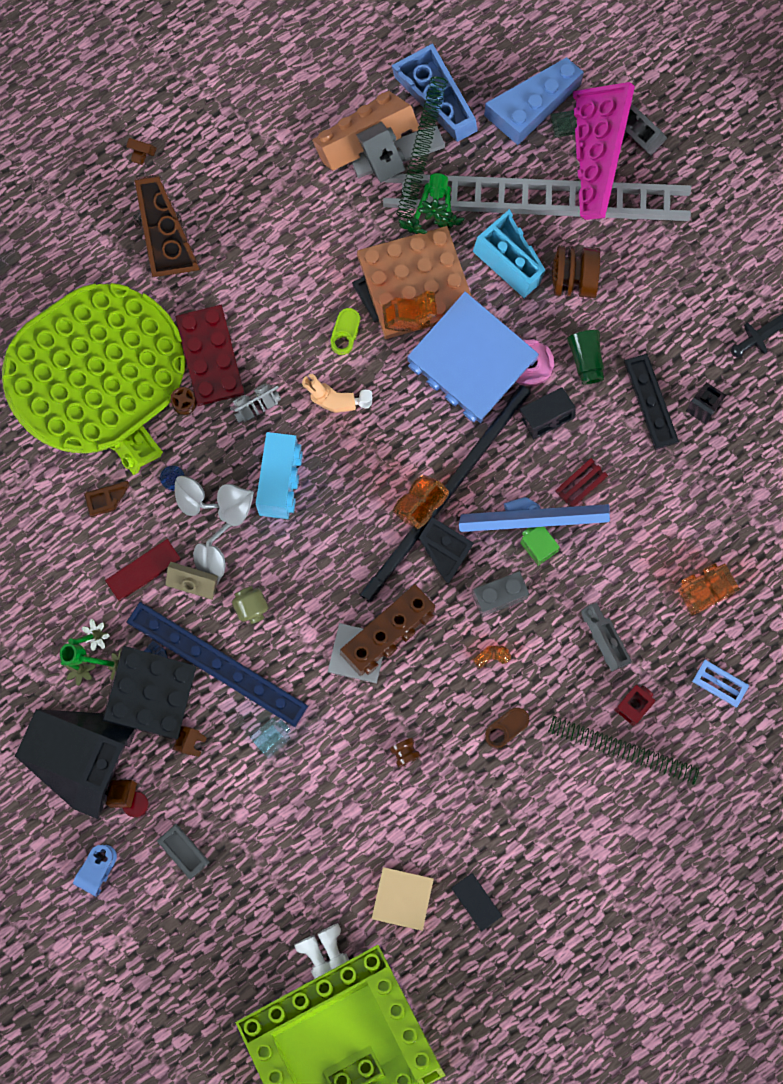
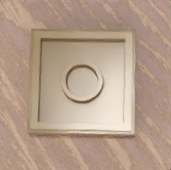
[372,867,434,931]

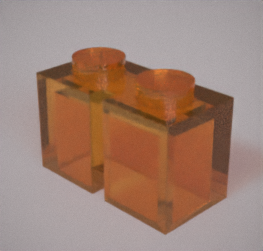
[678,563,740,616]

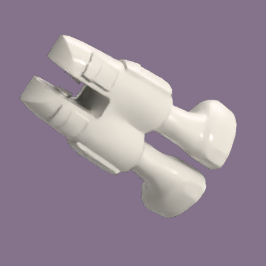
[294,923,349,979]

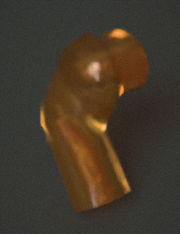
[472,645,511,669]

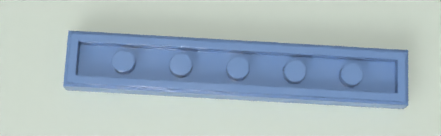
[459,504,610,532]

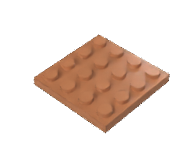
[357,226,472,339]

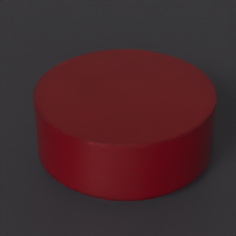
[123,791,149,818]

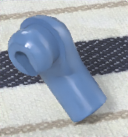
[504,497,541,511]

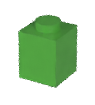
[520,527,560,566]

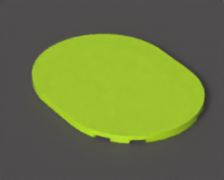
[2,283,185,453]

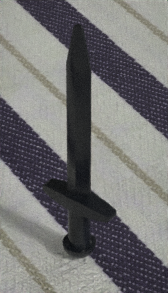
[731,314,783,358]

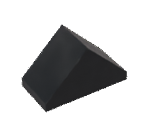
[686,382,726,425]

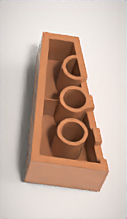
[312,91,420,171]

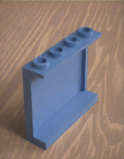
[407,292,539,423]

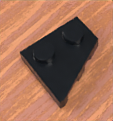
[418,517,474,584]

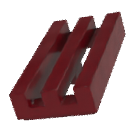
[555,458,608,507]

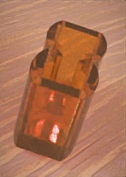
[393,475,449,529]

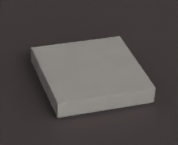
[328,623,383,684]

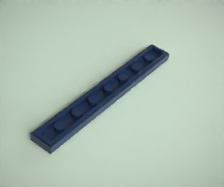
[126,602,309,728]

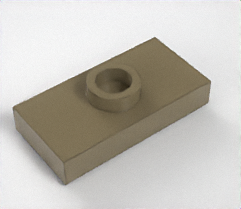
[165,562,218,600]

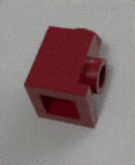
[614,684,656,727]

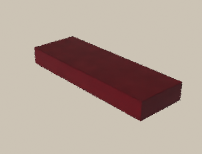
[105,539,181,602]

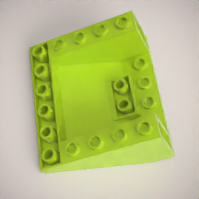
[235,945,446,1084]

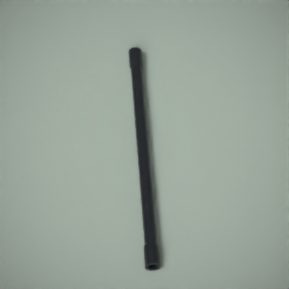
[359,385,531,603]

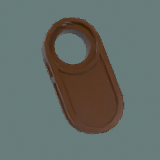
[485,708,529,749]

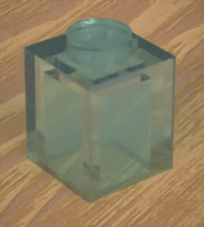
[250,718,291,759]

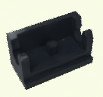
[520,387,576,440]

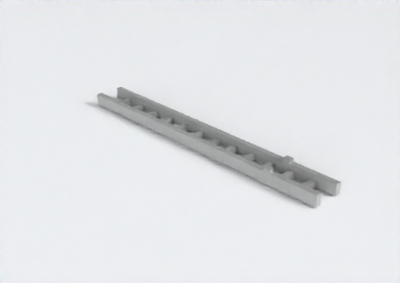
[383,174,691,221]

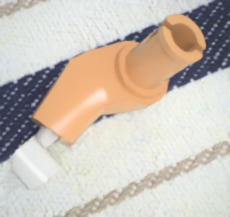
[302,374,373,413]

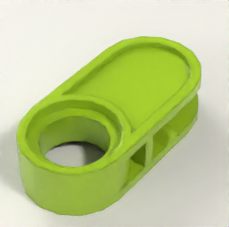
[331,308,360,355]

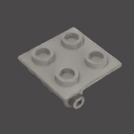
[230,383,281,423]

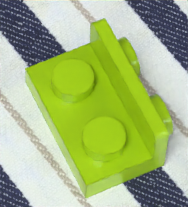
[111,426,163,475]

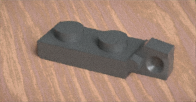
[581,603,632,671]

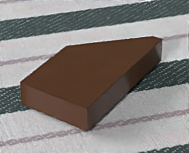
[84,481,130,517]

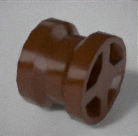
[170,387,197,415]
[390,738,421,768]

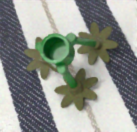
[60,619,121,686]

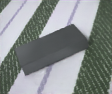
[157,824,210,880]

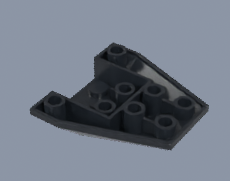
[15,709,137,819]

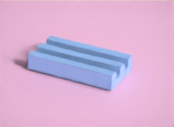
[692,660,749,708]

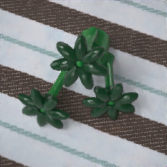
[398,173,465,234]

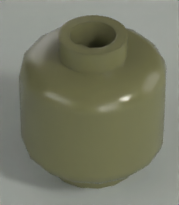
[232,585,269,624]

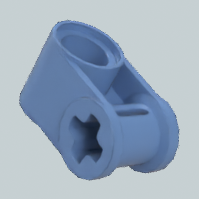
[73,845,117,897]

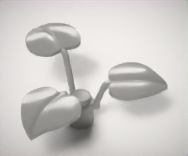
[175,476,254,585]

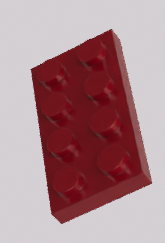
[175,304,245,406]

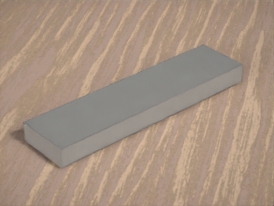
[351,126,445,178]

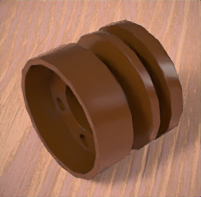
[551,245,600,298]

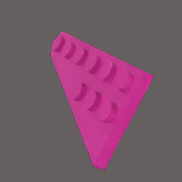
[573,82,635,220]

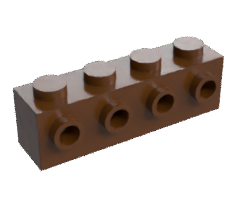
[340,584,436,676]

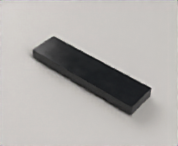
[624,354,679,450]

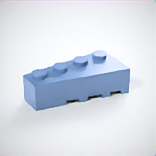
[391,43,478,142]
[484,57,584,145]

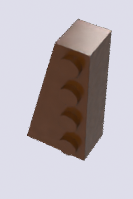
[134,174,200,277]

